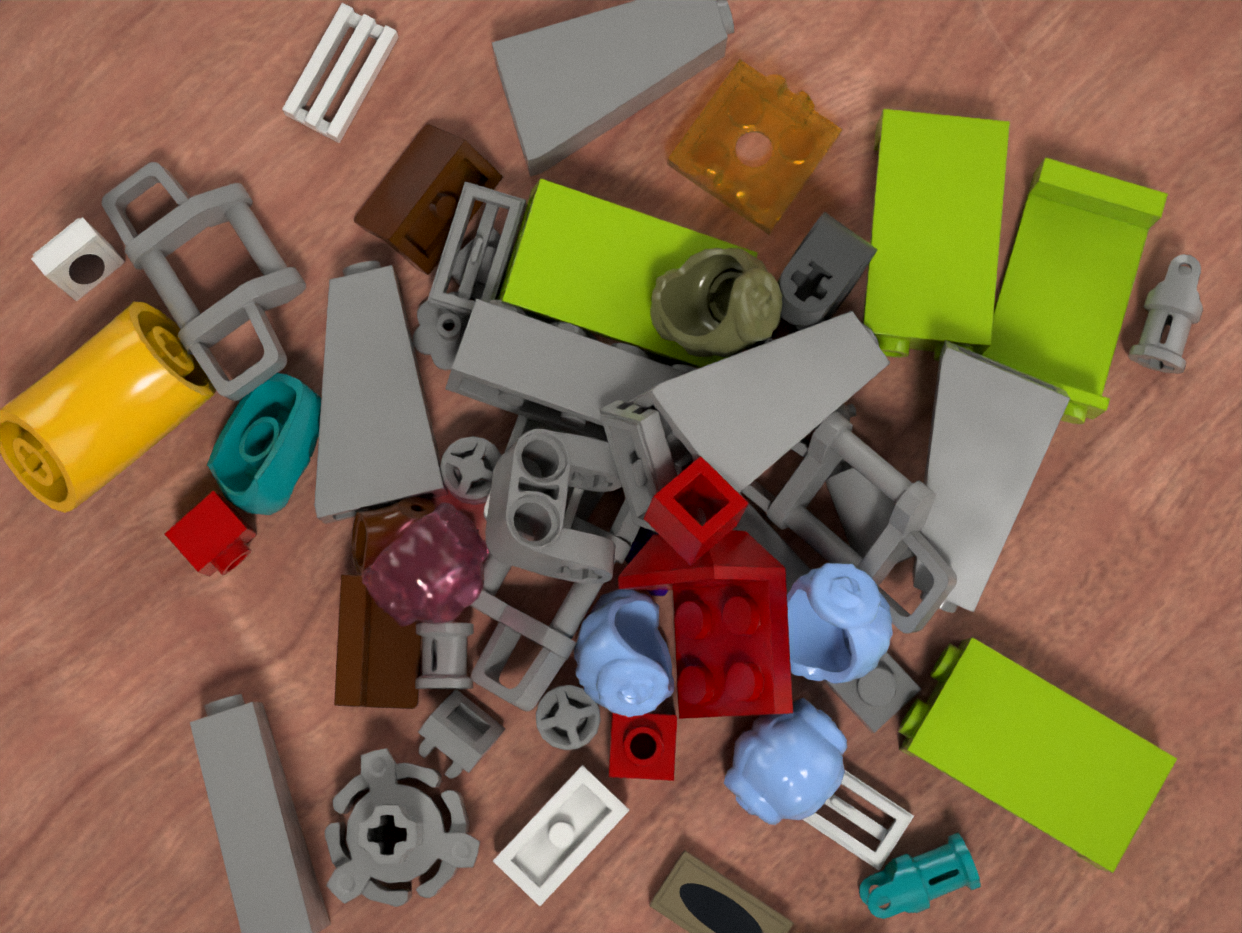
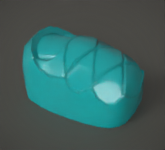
[207,373,321,515]

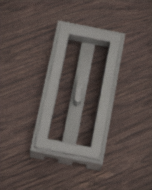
[427,182,527,316]
[600,400,677,532]

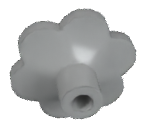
[413,292,470,371]

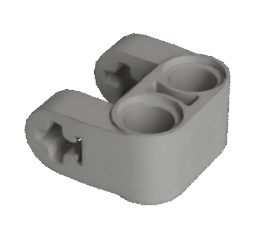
[485,429,622,584]

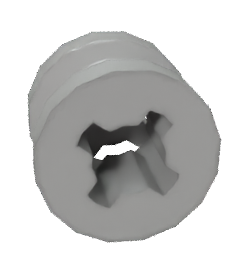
[440,436,501,505]
[536,685,601,750]

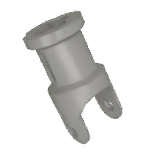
[1128,254,1203,374]

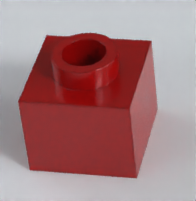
[643,456,749,566]
[164,491,257,577]
[609,712,677,781]

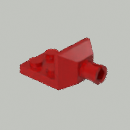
[618,518,793,719]

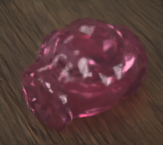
[362,502,490,627]

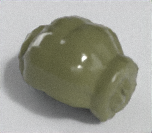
[650,248,783,357]

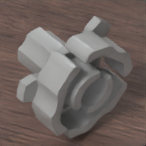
[325,748,481,907]

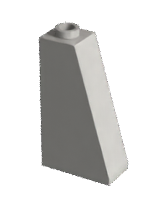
[492,0,734,176]
[314,261,448,524]
[626,311,890,493]
[912,340,1070,613]
[190,694,331,933]

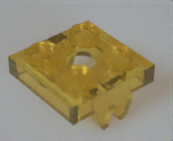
[667,59,843,235]

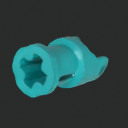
[859,833,981,919]

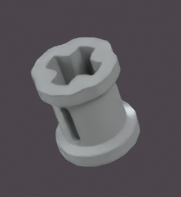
[415,623,474,689]

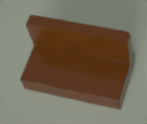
[354,124,503,275]
[334,575,424,709]

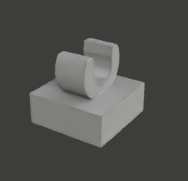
[418,689,505,779]

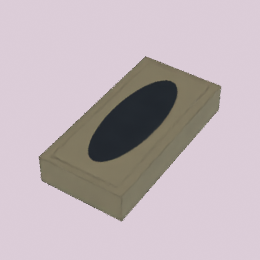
[649,850,794,933]

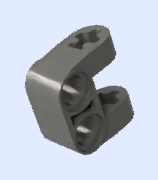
[752,212,878,348]

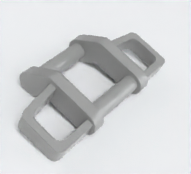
[102,162,306,401]
[741,411,957,634]
[457,490,640,712]

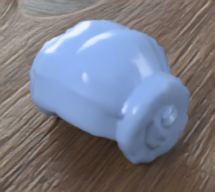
[787,563,893,684]
[574,589,675,717]
[724,698,847,825]

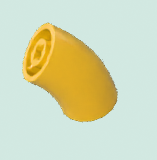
[0,301,216,513]

